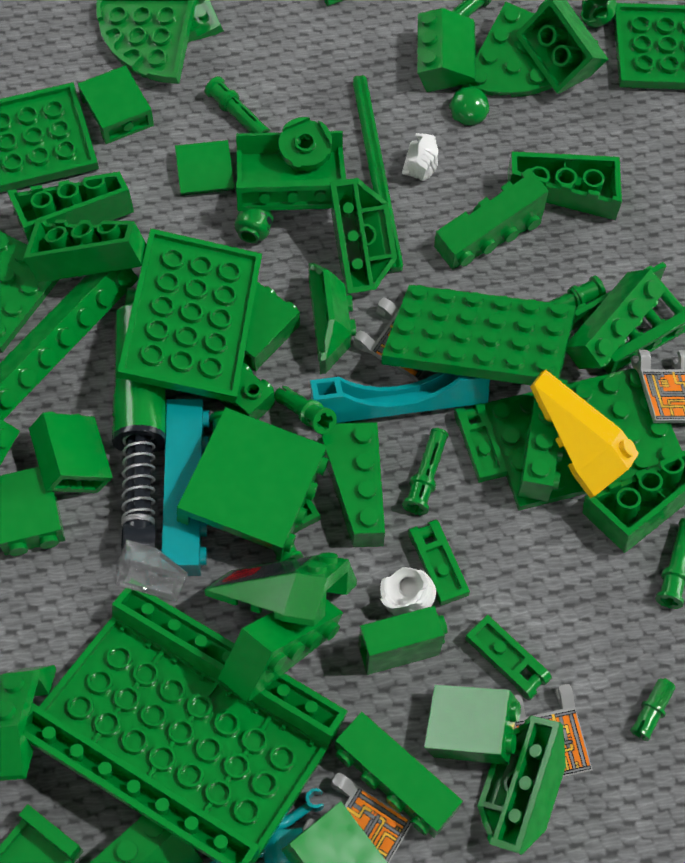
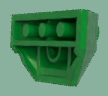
[330,178,397,294]
[308,263,356,374]
[477,715,566,855]

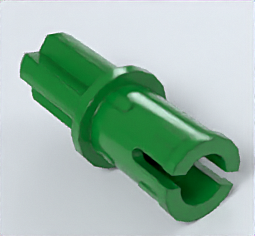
[630,678,675,741]

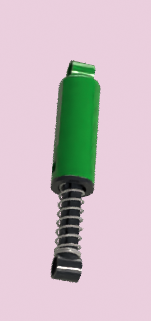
[112,287,166,556]

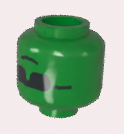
[234,209,274,244]

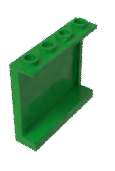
[236,131,346,211]
[177,407,329,561]

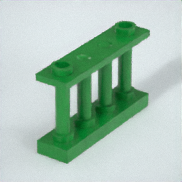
[572,262,685,374]

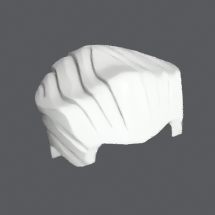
[402,133,438,181]
[380,567,436,616]

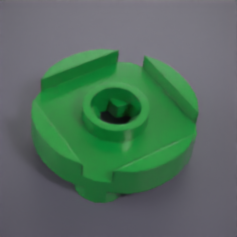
[278,117,332,172]

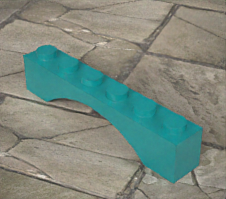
[310,372,490,423]

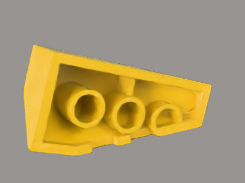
[530,370,639,498]

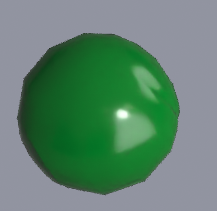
[580,0,618,28]
[449,87,489,126]

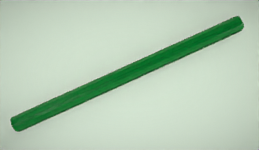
[353,75,403,273]

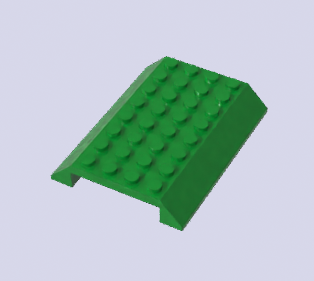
[23,582,348,863]

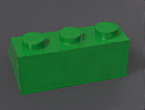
[515,0,608,94]
[417,8,476,92]
[90,816,204,863]

